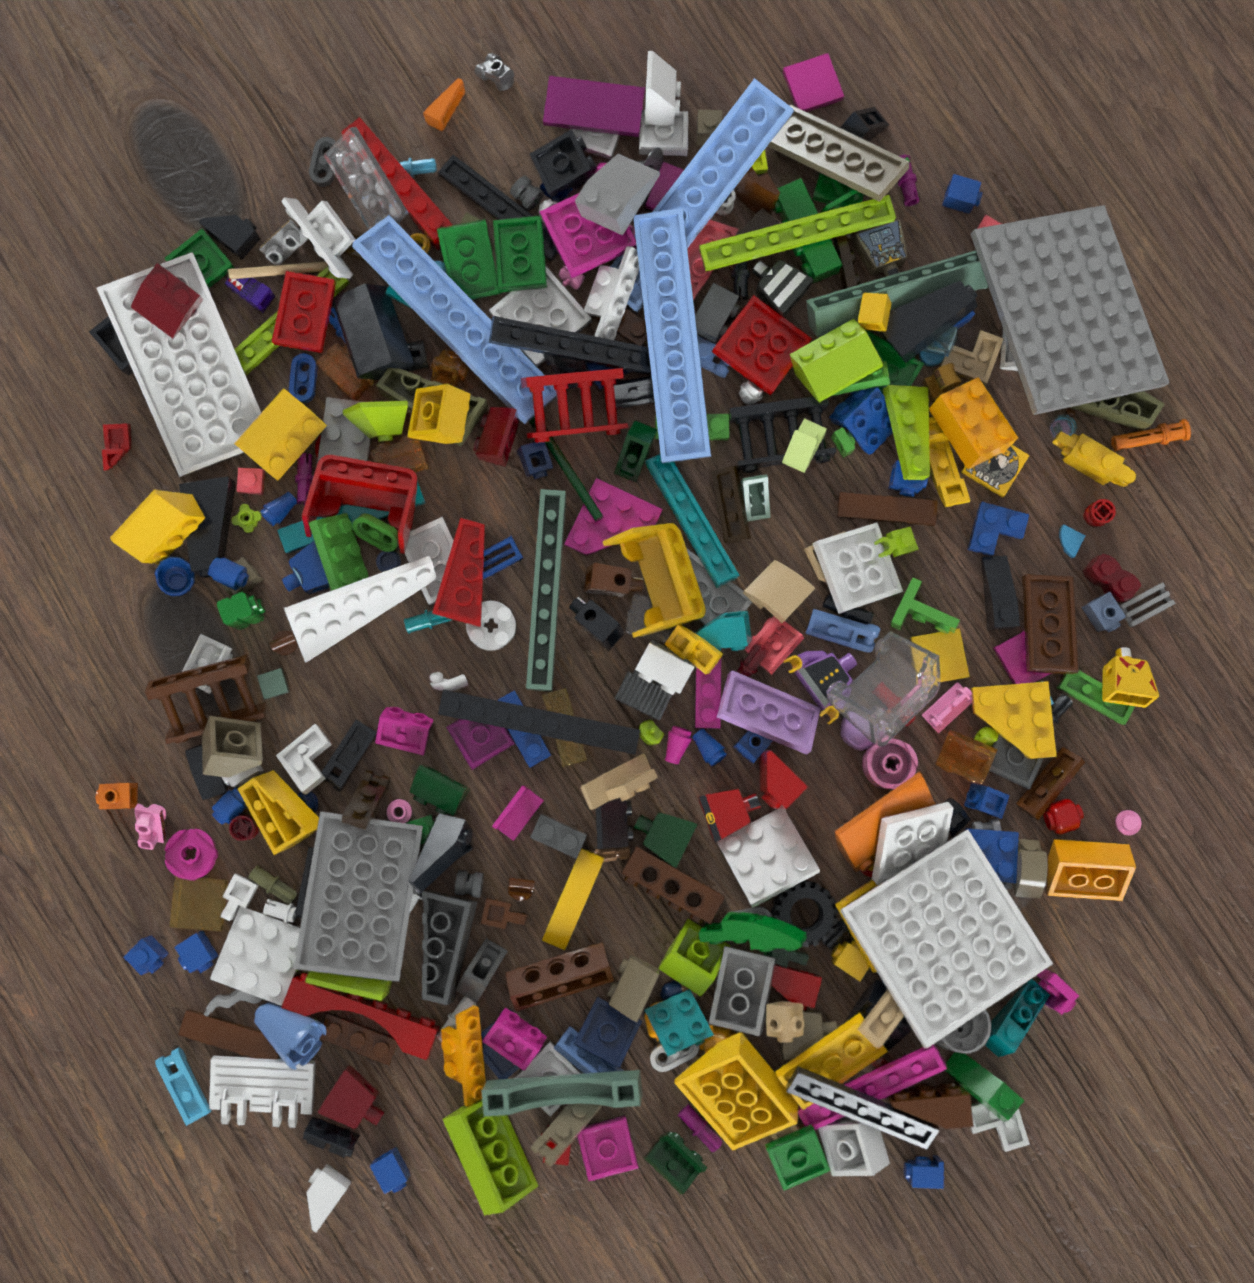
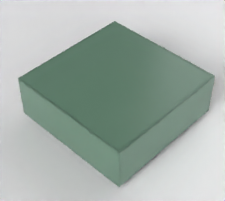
[257,668,290,700]

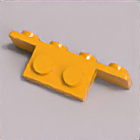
[441,1005,486,1107]

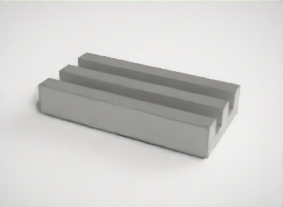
[1119,582,1175,627]

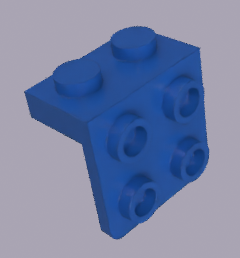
[829,387,893,454]

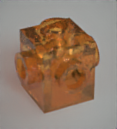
[431,349,468,387]

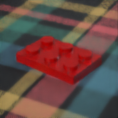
[272,271,336,353]

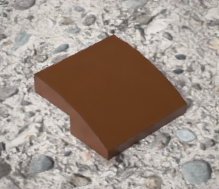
[733,166,780,216]

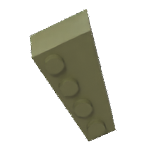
[376,368,488,447]
[1069,391,1165,431]

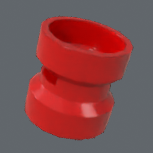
[1083,499,1116,527]

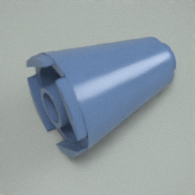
[254,1002,327,1070]

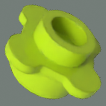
[232,504,262,533]

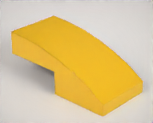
[665,624,723,675]

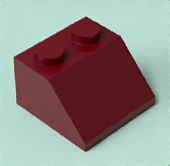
[130,263,204,339]
[473,407,520,467]

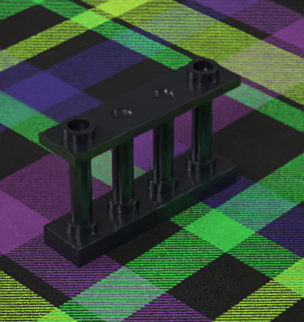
[728,397,836,473]

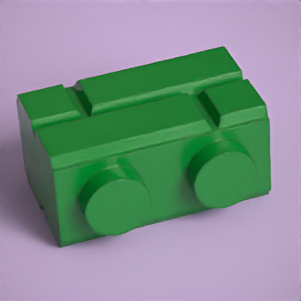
[217,592,266,630]

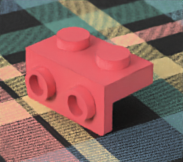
[745,616,804,675]

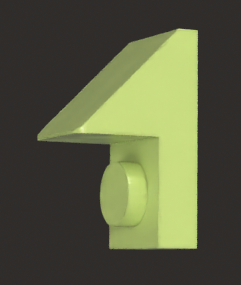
[782,419,827,473]

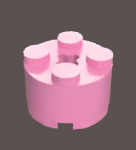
[862,738,918,789]

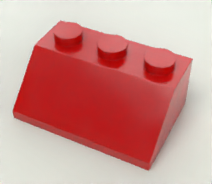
[759,750,808,809]

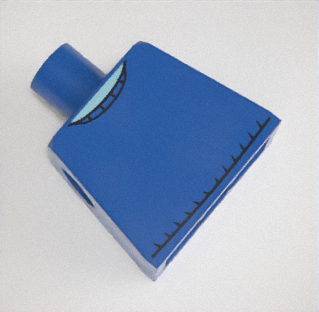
[282,541,330,594]

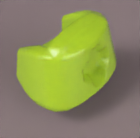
[639,719,664,745]
[974,727,998,753]

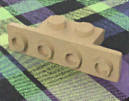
[581,754,658,810]

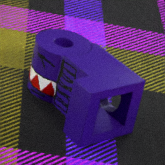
[225,268,276,313]

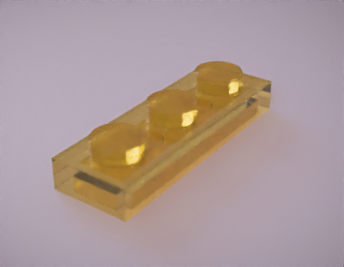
[542,688,587,767]

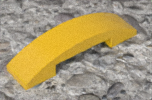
[929,417,970,507]
[542,848,605,950]

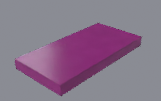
[543,76,645,137]

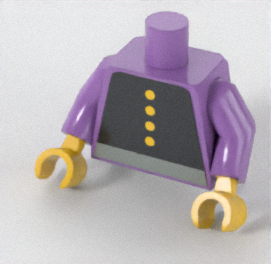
[784,650,857,725]

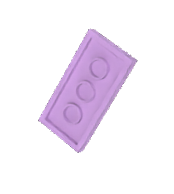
[717,670,821,755]

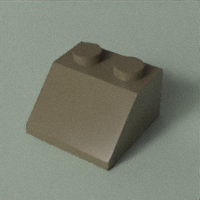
[202,716,263,778]
[606,955,659,1022]

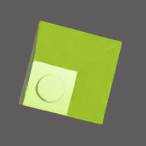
[343,401,408,442]

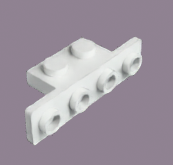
[281,197,355,278]
[584,246,639,340]

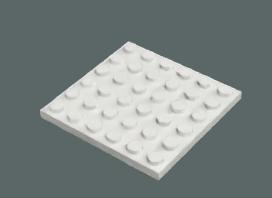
[840,830,1053,1048]

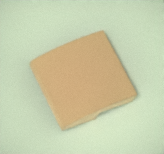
[743,560,815,623]

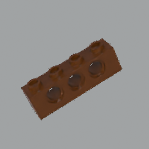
[621,845,725,925]
[505,942,614,1012]

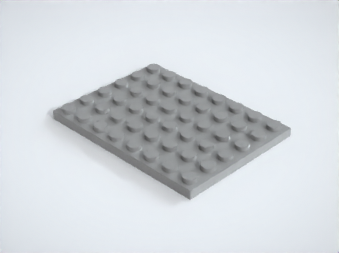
[970,205,1170,415]

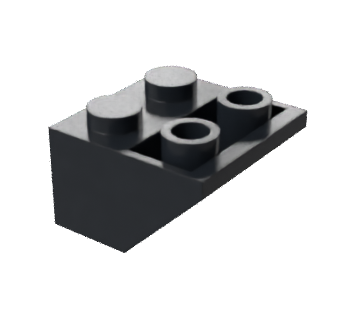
[843,979,912,1054]

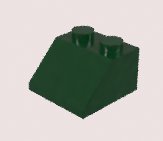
[409,765,470,816]

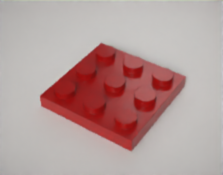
[711,295,812,396]

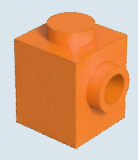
[96,783,138,809]

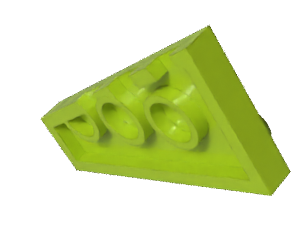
[883,385,930,480]

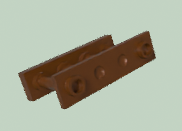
[145,654,267,744]

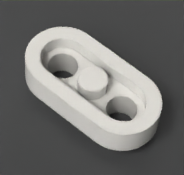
[650,1044,699,1072]

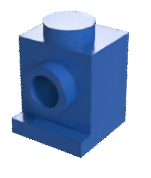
[733,730,773,763]
[903,1155,944,1189]

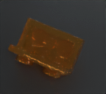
[935,730,998,784]

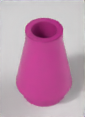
[665,726,692,765]

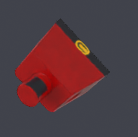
[697,789,761,842]

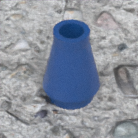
[260,491,297,526]
[692,728,727,767]

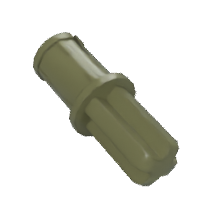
[248,865,298,904]

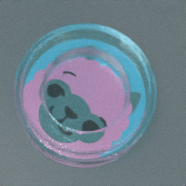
[1050,415,1077,438]

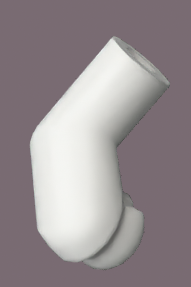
[430,672,468,691]

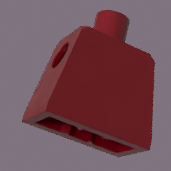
[318,1065,385,1129]

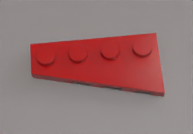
[432,518,485,628]

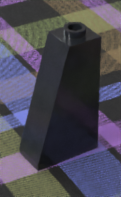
[879,280,978,363]
[179,476,235,578]

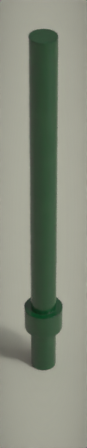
[528,416,604,522]

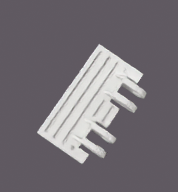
[209,1056,316,1128]

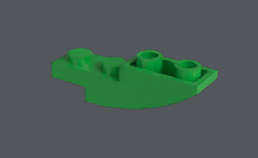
[698,912,807,952]

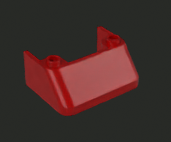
[302,455,417,554]

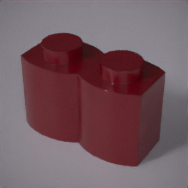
[1082,554,1141,603]

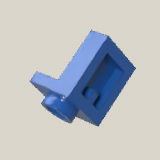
[964,783,1010,819]

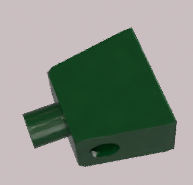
[633,812,698,868]

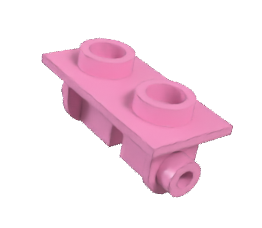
[922,682,972,734]

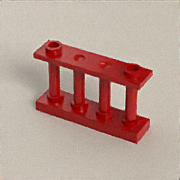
[521,368,628,443]

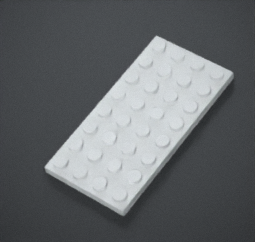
[97,252,262,477]

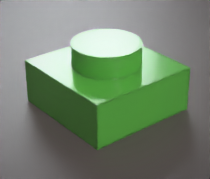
[831,427,855,458]

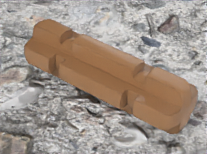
[588,846,630,862]

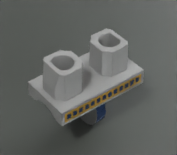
[259,219,308,265]

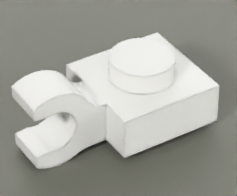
[221,874,259,921]

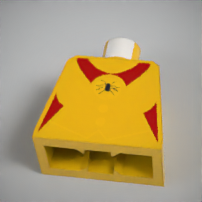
[1102,647,1159,708]

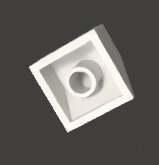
[645,51,681,126]
[635,640,695,695]
[818,1117,890,1176]

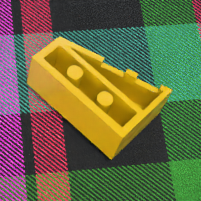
[238,770,319,855]

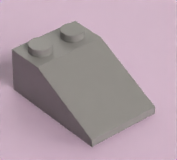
[575,154,660,235]
[709,946,776,1036]

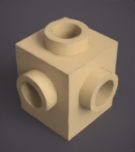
[766,1001,804,1042]

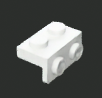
[182,634,233,694]

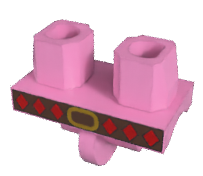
[134,804,167,850]

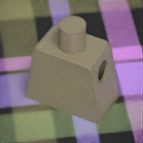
[780,1009,837,1060]

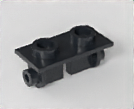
[303,1117,360,1158]

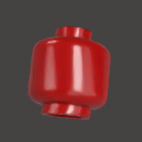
[1043,799,1084,834]

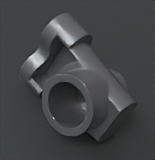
[475,53,514,91]

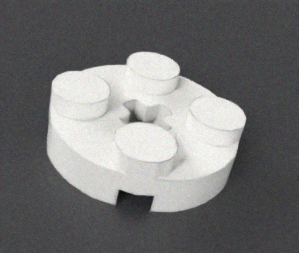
[466,601,516,651]

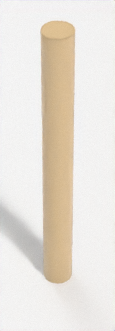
[228,261,328,280]

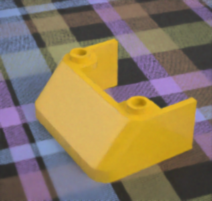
[603,523,706,638]

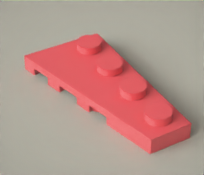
[688,220,739,301]

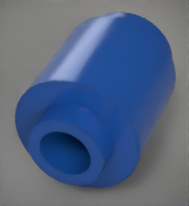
[208,557,249,590]
[212,787,247,824]

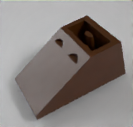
[885,1081,974,1129]

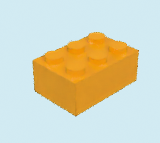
[929,377,1018,469]

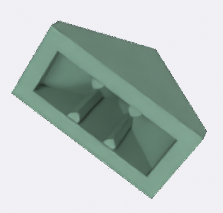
[741,474,771,522]

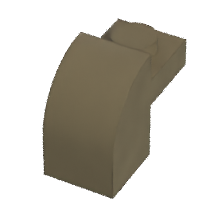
[1013,839,1047,899]

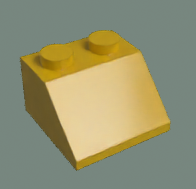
[407,384,471,444]

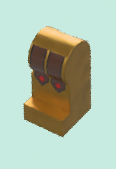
[923,363,961,401]

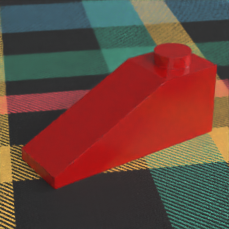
[771,963,822,1010]

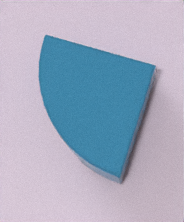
[1059,524,1086,558]

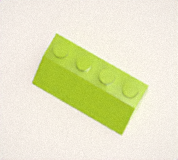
[443,1099,538,1216]

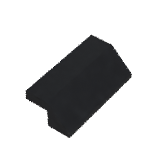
[332,284,414,380]

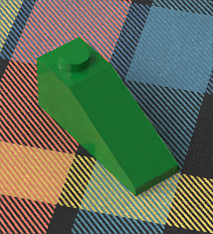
[944,1052,1025,1122]

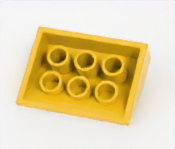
[674,1032,798,1150]

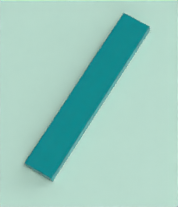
[645,453,740,588]
[277,480,426,554]

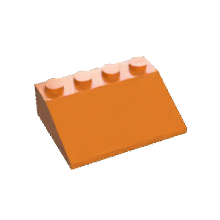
[835,772,936,872]

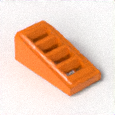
[423,78,466,131]

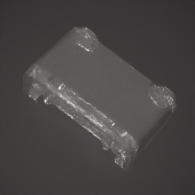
[827,631,941,747]

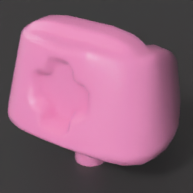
[559,266,585,290]

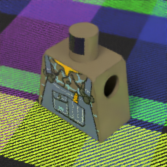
[852,219,907,277]

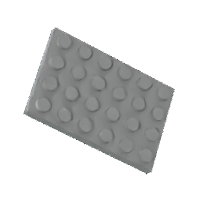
[293,811,423,982]

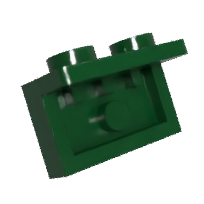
[644,1132,707,1194]

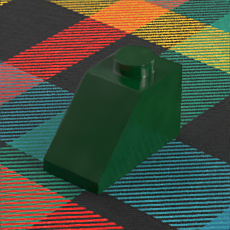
[614,420,658,483]

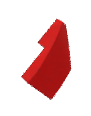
[102,424,132,470]

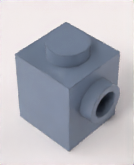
[1081,592,1126,633]

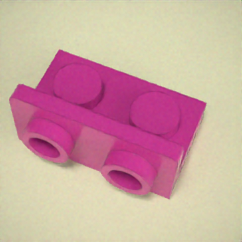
[375,707,434,755]
[1036,969,1079,1015]
[482,1008,547,1071]

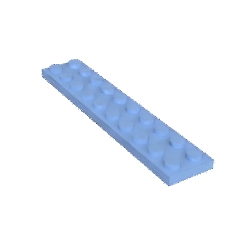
[610,78,794,312]
[634,208,711,463]
[352,215,557,424]

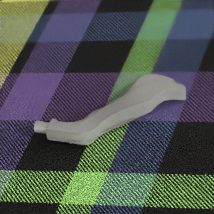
[204,989,262,1016]

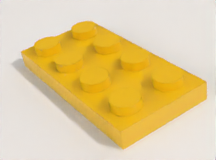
[775,1013,888,1110]

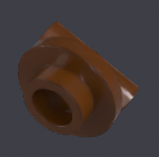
[269,630,298,655]
[508,878,535,901]

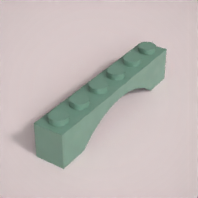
[481,1070,643,1116]

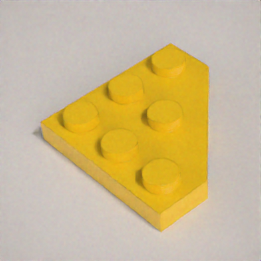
[971,681,1057,759]

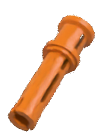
[1111,419,1191,451]

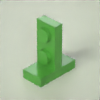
[891,578,960,634]

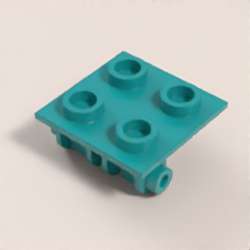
[645,989,713,1057]

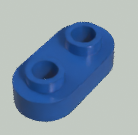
[289,353,318,404]

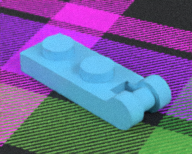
[155,1047,212,1126]

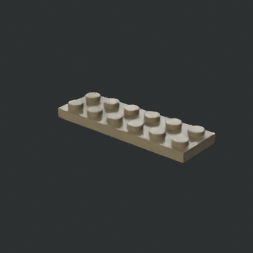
[768,105,909,202]

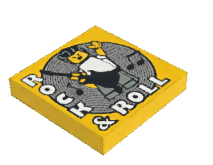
[961,445,1030,498]

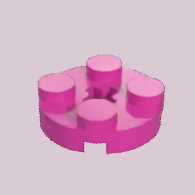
[164,829,219,881]

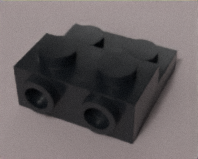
[530,129,597,198]

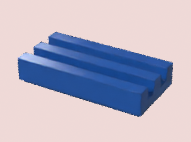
[483,536,524,580]

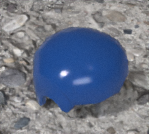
[155,557,195,596]

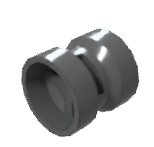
[510,175,544,211]
[455,870,484,898]

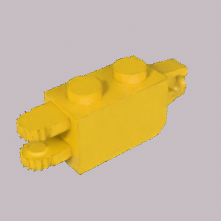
[1052,431,1136,487]

